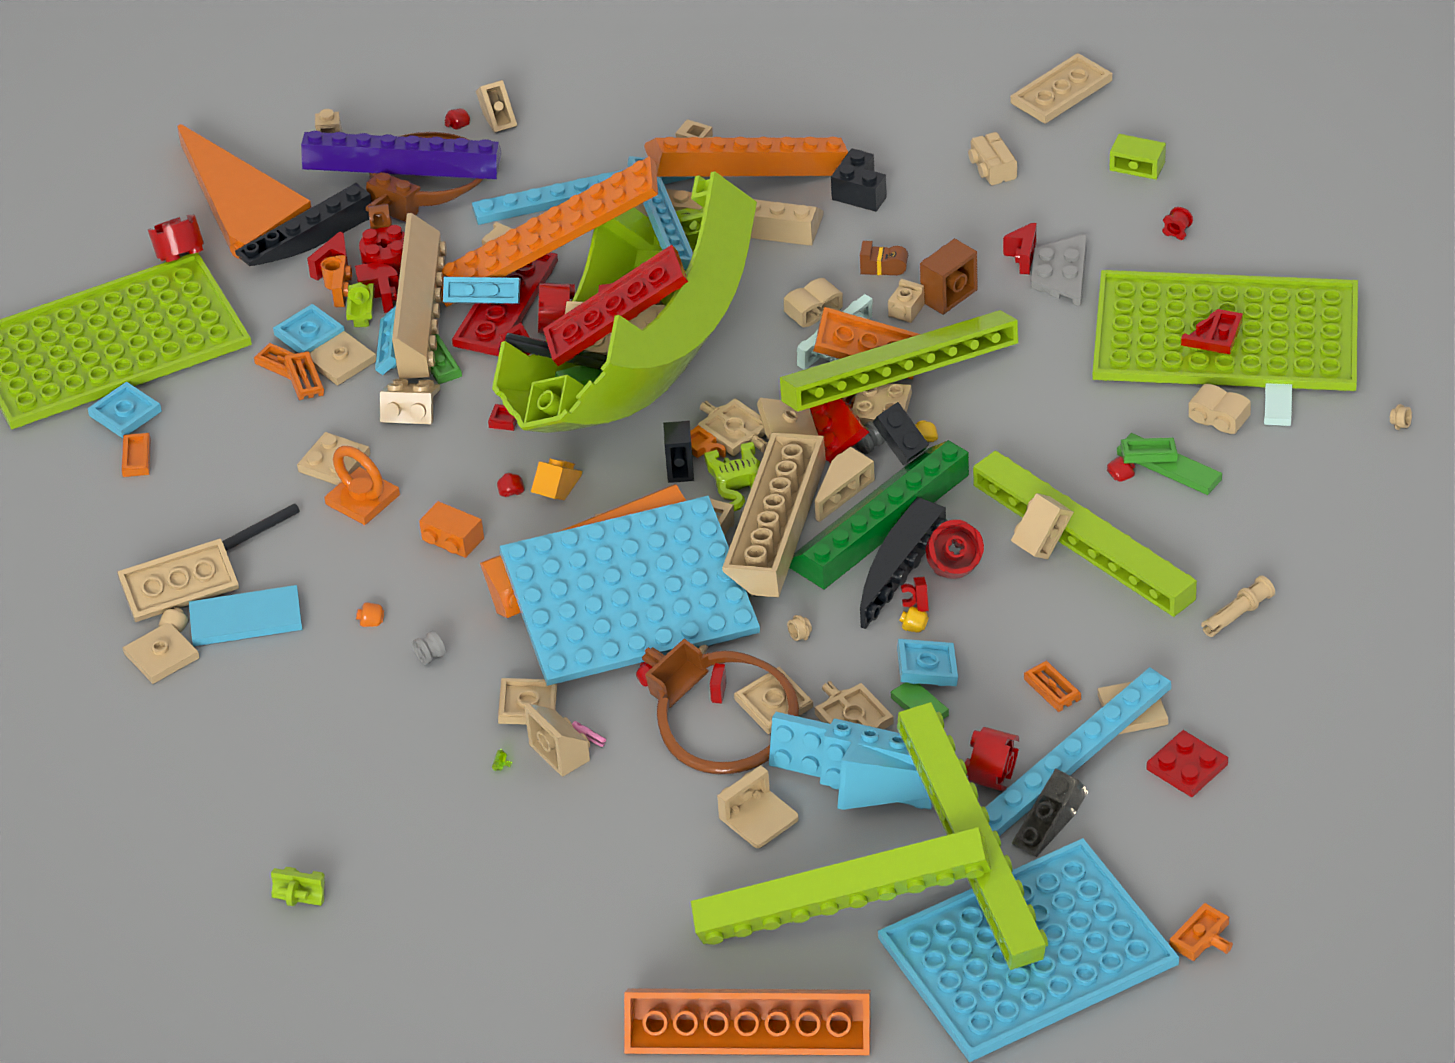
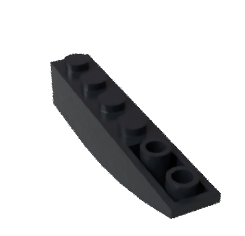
[235,183,372,266]
[860,497,948,629]

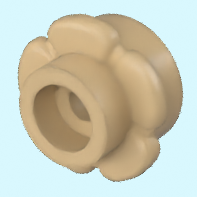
[1390,404,1412,430]
[787,615,812,641]

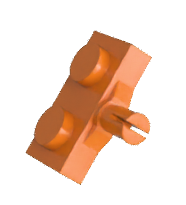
[1169,903,1233,961]

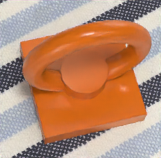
[324,446,400,525]

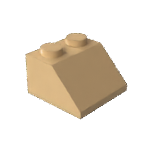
[524,704,590,777]

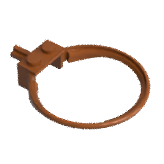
[366,132,484,222]
[642,639,799,774]

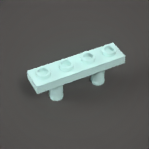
[797,294,873,370]

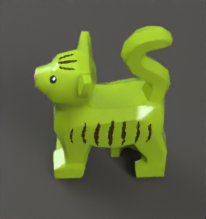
[704,442,761,512]

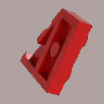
[1181,309,1243,354]

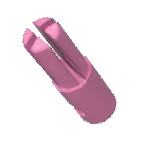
[572,721,606,747]

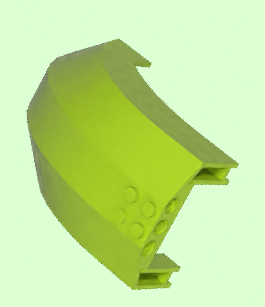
[492,171,757,433]

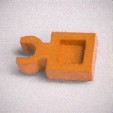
[691,425,726,458]

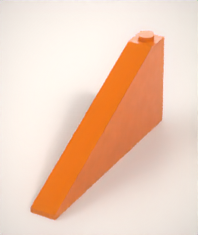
[177,124,312,260]

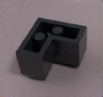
[831,148,887,212]

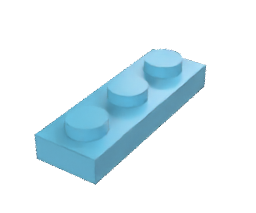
[443,277,520,304]
[375,306,397,375]

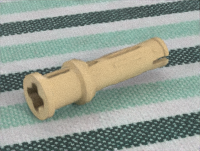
[1201,575,1275,637]

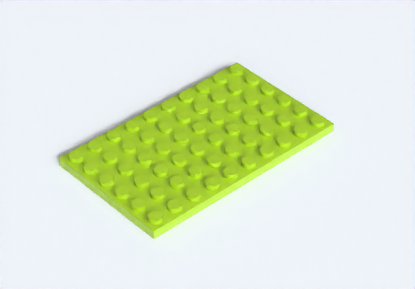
[0,252,252,430]
[1092,270,1358,391]

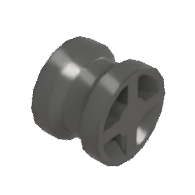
[855,421,885,454]

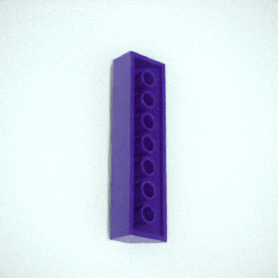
[301,131,501,179]

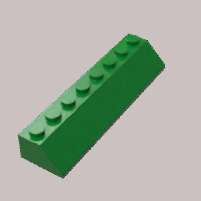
[789,440,969,590]

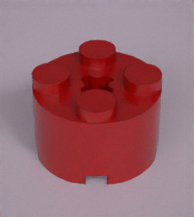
[148,214,204,262]
[359,225,405,279]
[538,283,575,334]
[926,520,984,579]
[965,727,1019,791]

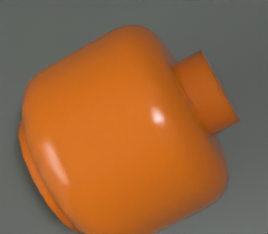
[356,602,384,627]

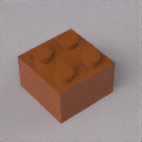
[920,238,978,315]

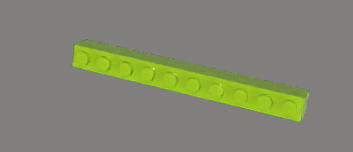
[780,310,1018,412]
[973,450,1197,617]
[897,702,1048,970]
[691,827,991,945]

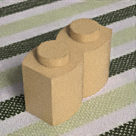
[784,278,843,327]
[1189,384,1251,434]

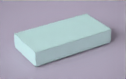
[1264,383,1292,426]

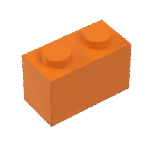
[419,501,484,558]

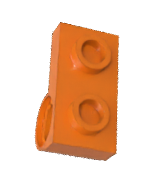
[321,255,352,307]

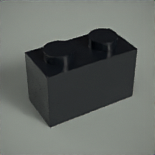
[873,402,929,465]
[663,421,694,483]

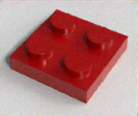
[1146,730,1228,798]

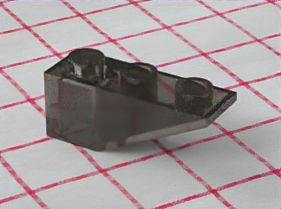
[1012,768,1089,857]

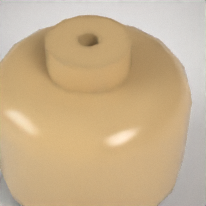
[159,608,189,632]

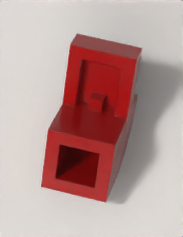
[355,263,399,313]

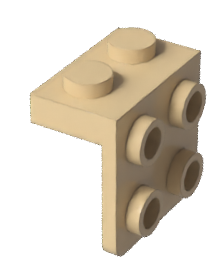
[380,379,440,424]
[717,765,799,848]

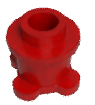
[1162,207,1193,240]

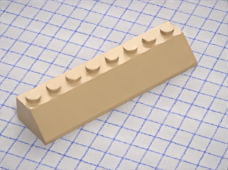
[634,189,824,246]
[392,213,447,379]
[722,432,826,597]

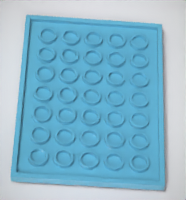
[500,495,760,686]
[878,838,1179,1062]

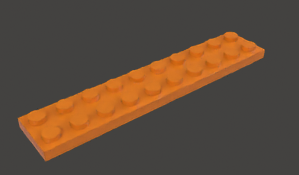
[441,156,658,307]

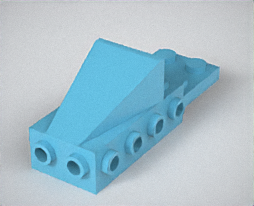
[769,712,933,810]

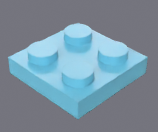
[273,304,345,353]
[87,382,162,438]
[897,639,958,686]

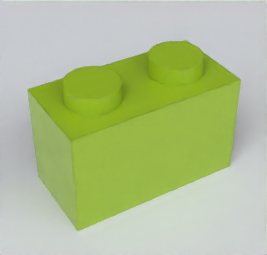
[1110,134,1166,180]

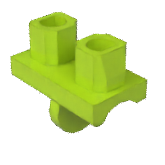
[346,282,374,328]
[271,866,325,906]

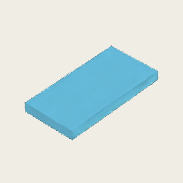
[189,585,303,647]

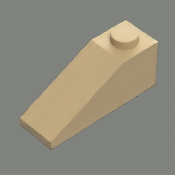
[815,447,875,522]

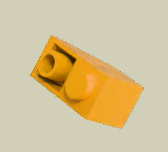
[531,458,583,500]

